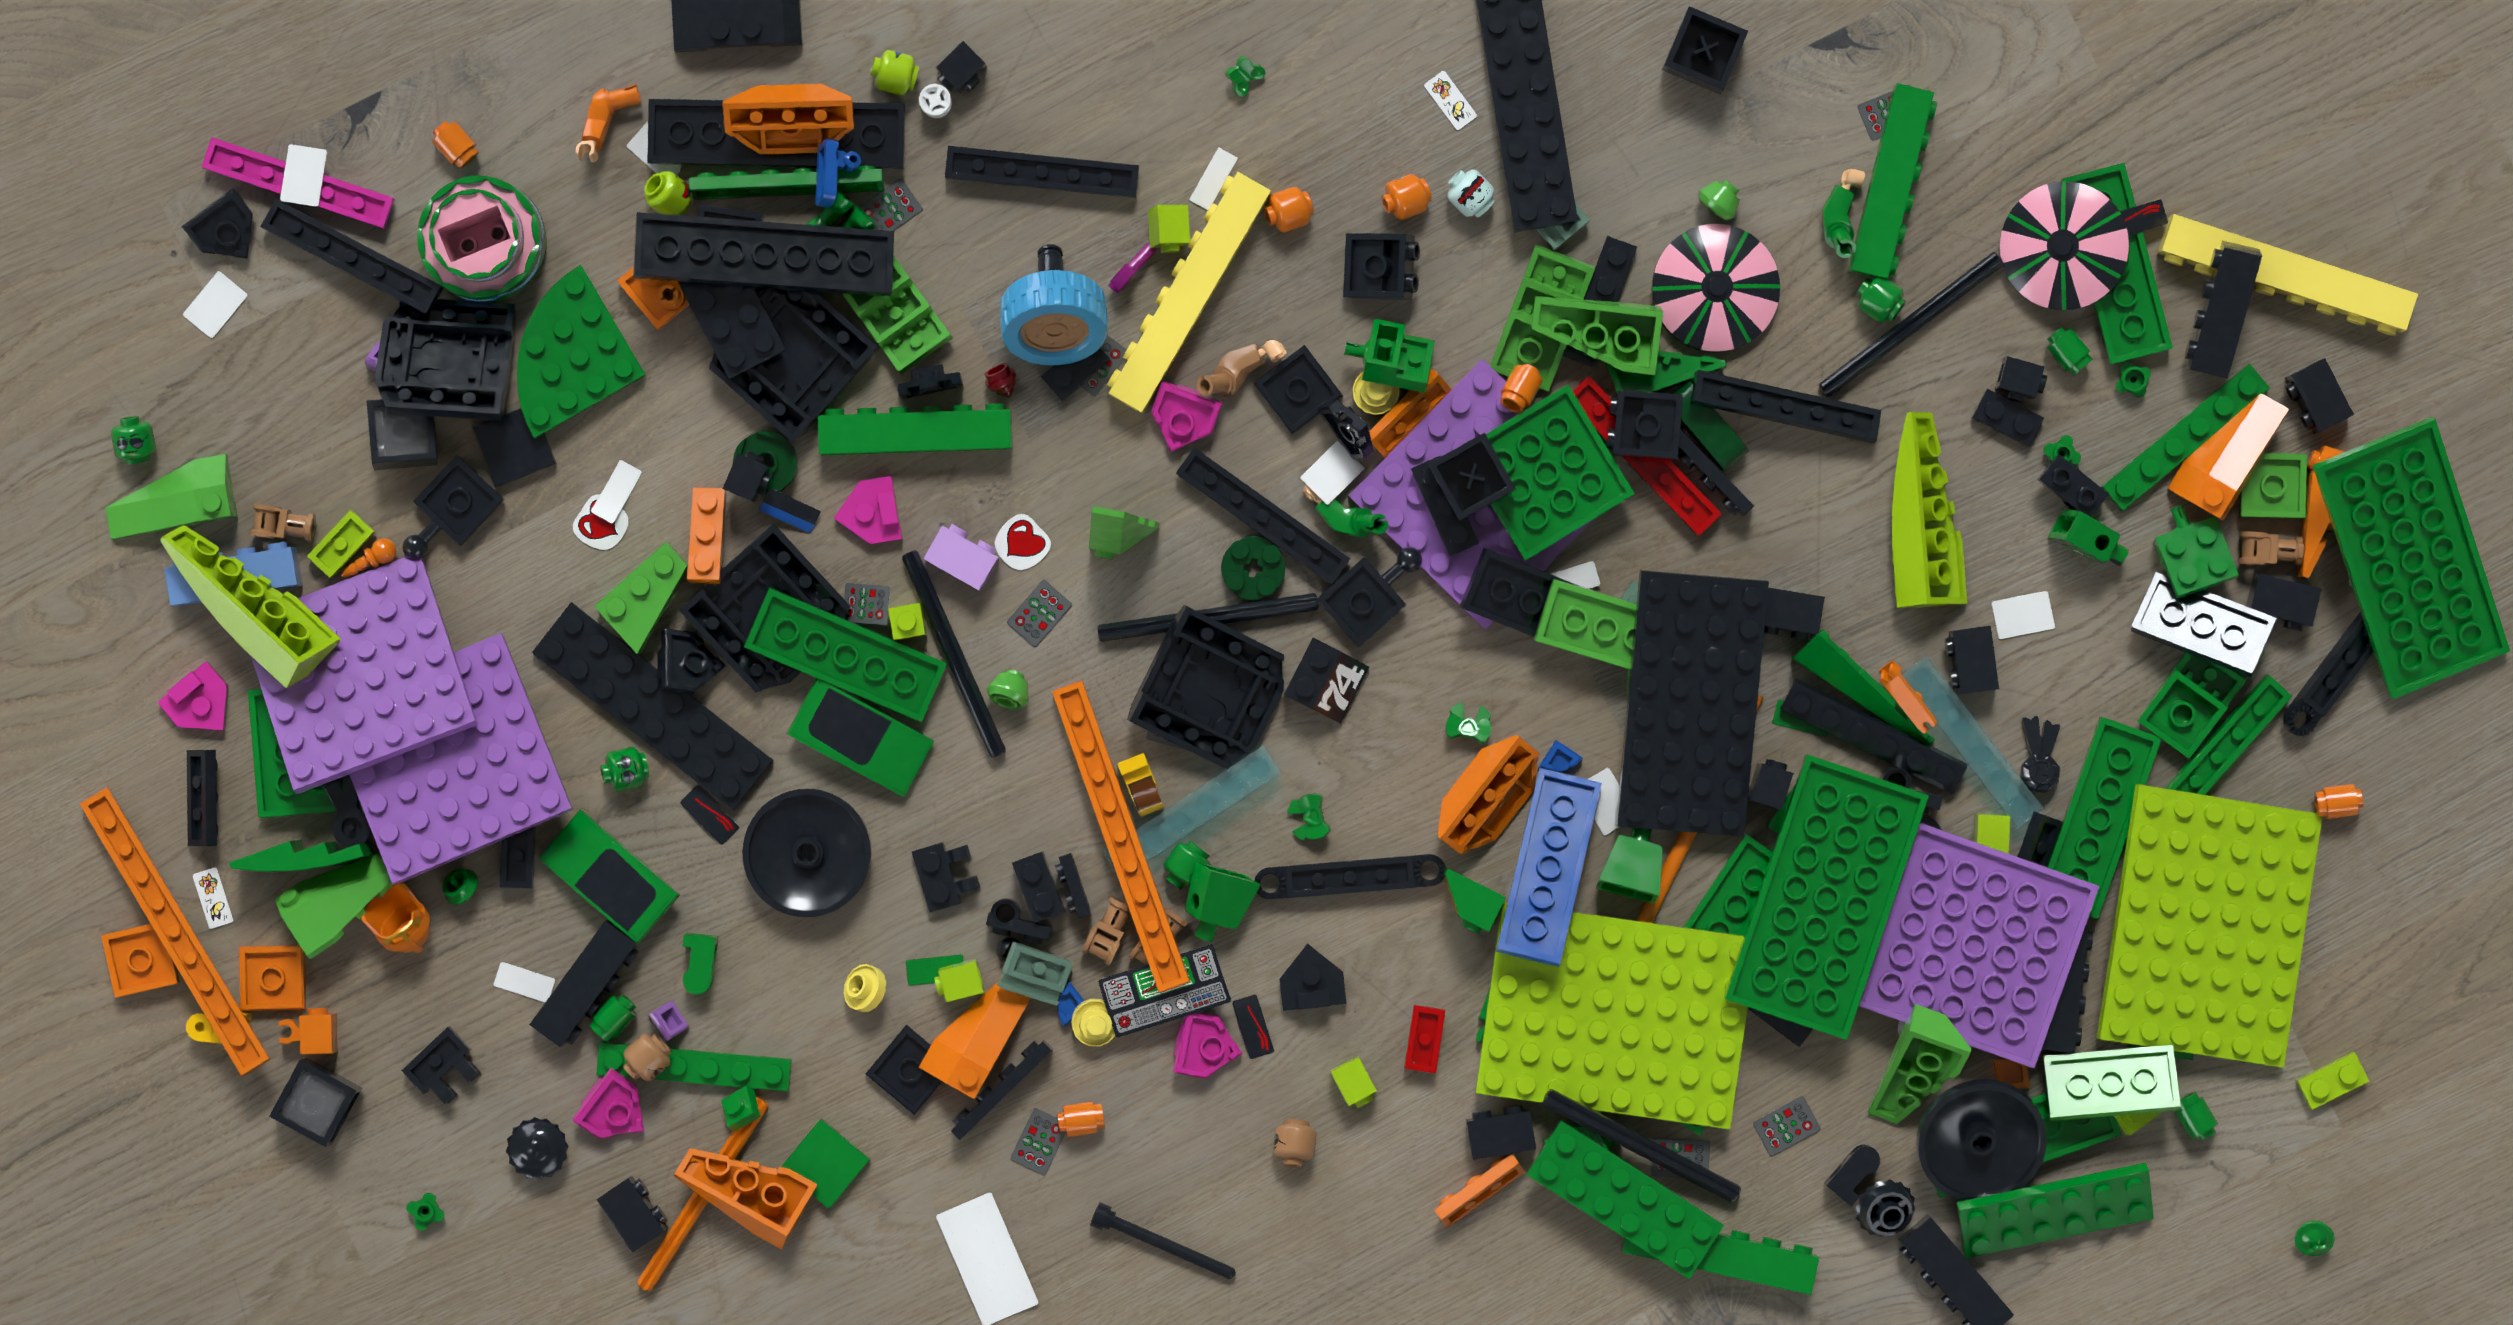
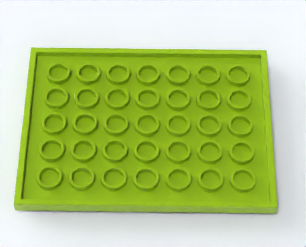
[2096,784,2322,1068]
[1475,902,1748,1129]

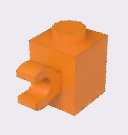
[278,1008,338,1054]

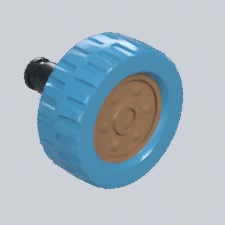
[1000,244,1108,365]

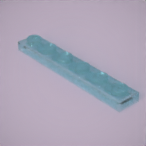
[1902,655,2044,828]
[1103,746,1281,870]

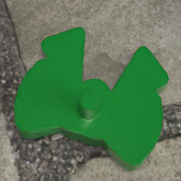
[1445,702,1491,745]
[1287,793,1331,840]

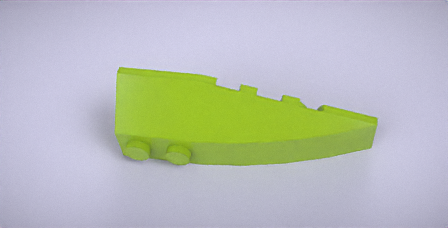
[1892,412,1968,608]
[160,525,341,689]

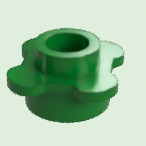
[2115,362,2151,398]
[2043,435,2081,465]
[406,1193,444,1230]

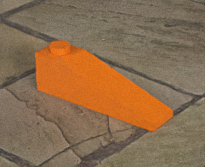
[2167,393,2290,521]
[2297,446,2344,580]
[919,980,1031,1099]
[674,1148,818,1250]

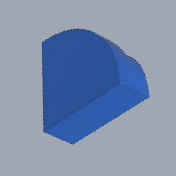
[1538,740,1583,772]
[1058,982,1085,1027]

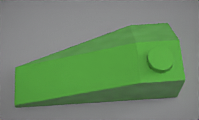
[1531,296,1663,375]
[105,454,238,539]
[1089,506,1159,560]
[274,854,394,959]
[1867,1004,1971,1124]

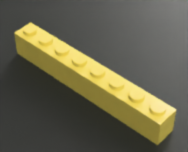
[1107,172,1271,414]
[2157,214,2418,336]

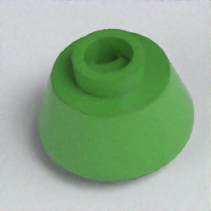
[1698,179,1740,221]
[987,669,1029,710]

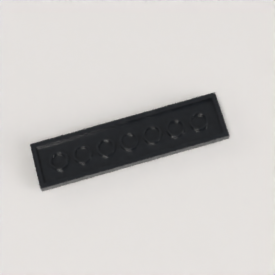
[1476,0,1578,233]
[647,99,905,169]
[633,212,894,296]
[532,602,773,810]

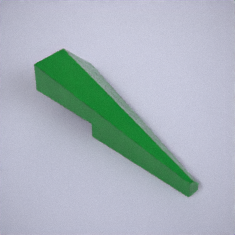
[1791,629,1935,745]

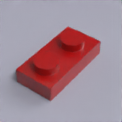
[1404,1005,1446,1073]

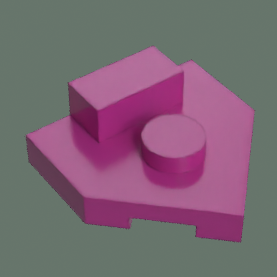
[1151,381,1223,452]
[834,476,902,545]
[157,661,229,730]
[1172,1012,1243,1079]
[573,1068,644,1139]

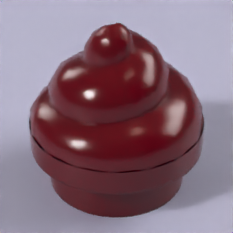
[985,363,1016,398]

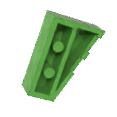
[594,542,688,655]

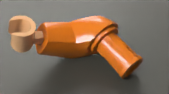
[576,84,642,162]

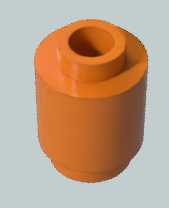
[432,121,479,169]
[1500,364,1543,413]
[2314,783,2364,819]
[1057,1101,1105,1137]

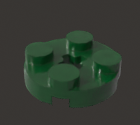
[733,431,798,495]
[1221,536,1285,600]

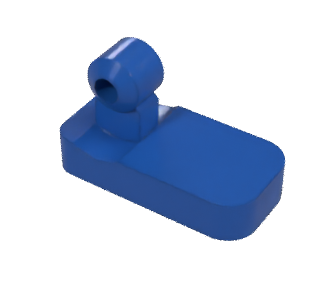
[815,139,861,207]

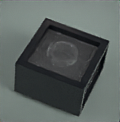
[366,399,438,471]
[269,1057,362,1147]

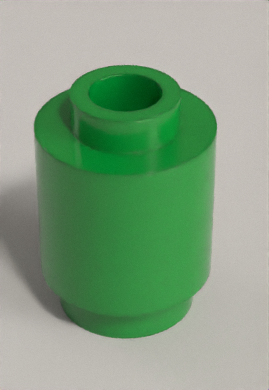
[2046,327,2093,375]
[589,994,637,1042]
[2175,1091,2218,1142]

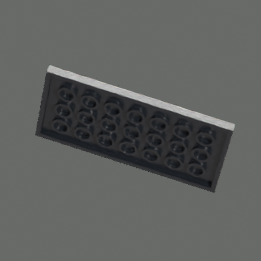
[1616,570,1769,837]

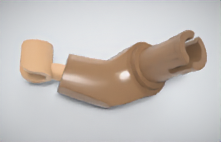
[1196,340,1287,397]

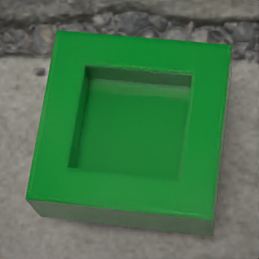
[721,1086,761,1131]

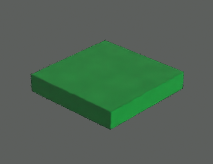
[781,1118,870,1209]

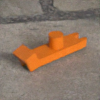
[1878,660,1938,734]

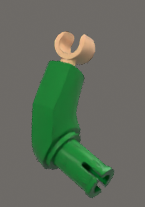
[1822,169,1865,258]
[1303,485,1388,538]

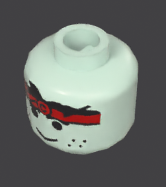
[1447,170,1495,217]

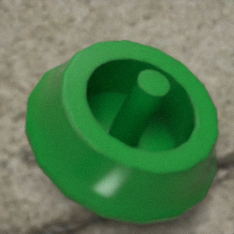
[442,868,478,905]
[2294,1220,2335,1256]

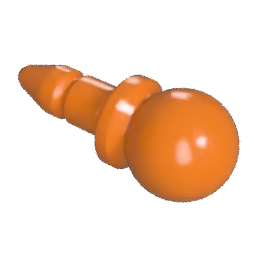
[341,538,397,578]

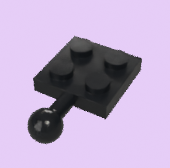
[402,455,505,560]
[1316,547,1422,647]

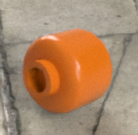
[1382,174,1432,220]
[1264,187,1314,232]

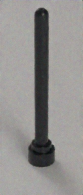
[1090,1202,1236,1279]

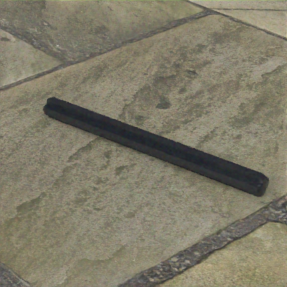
[1819,252,2004,397]
[902,550,1006,758]
[1097,593,1319,642]
[1542,1089,1741,1202]

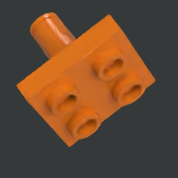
[617,267,690,331]

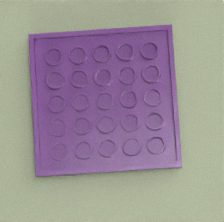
[1348,359,1594,630]
[251,557,478,794]
[349,633,573,885]
[1859,823,2099,1068]

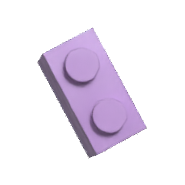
[923,524,999,591]

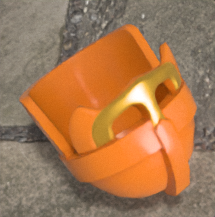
[361,883,430,954]

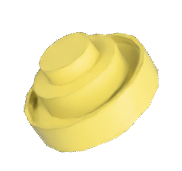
[1352,372,1399,415]
[843,964,886,1012]
[1071,999,1115,1047]

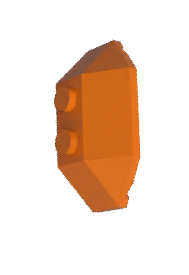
[723,84,854,155]
[1437,735,1540,855]

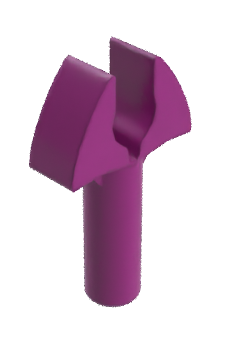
[1108,243,1156,294]

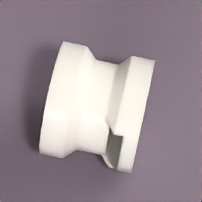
[919,84,952,119]

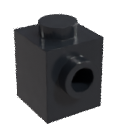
[936,41,987,94]
[1995,356,2047,403]
[722,451,772,503]

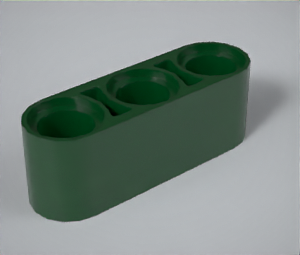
[1674,381,1749,472]

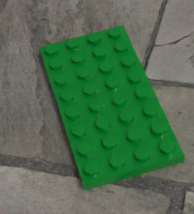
[2312,417,2510,699]
[1724,754,1929,1040]

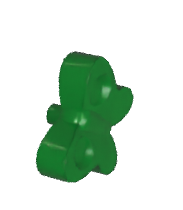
[1225,56,1266,97]

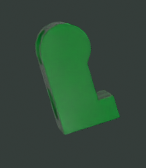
[682,932,719,995]

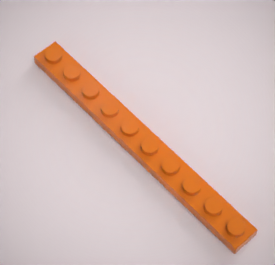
[1052,680,1190,993]
[80,787,271,1077]

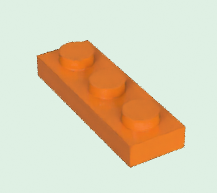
[1369,369,1452,458]
[687,487,726,584]
[1434,1154,1525,1228]

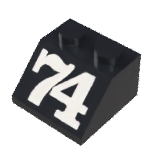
[1284,637,1369,724]

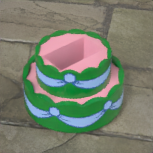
[417,175,546,302]

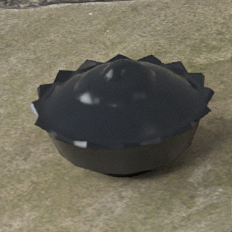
[506,1117,569,1180]
[1855,1179,1915,1237]

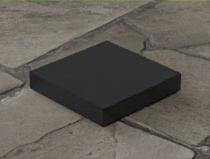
[1254,345,1343,434]
[473,408,557,487]
[865,1025,942,1115]

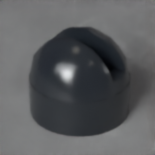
[997,937,1021,962]

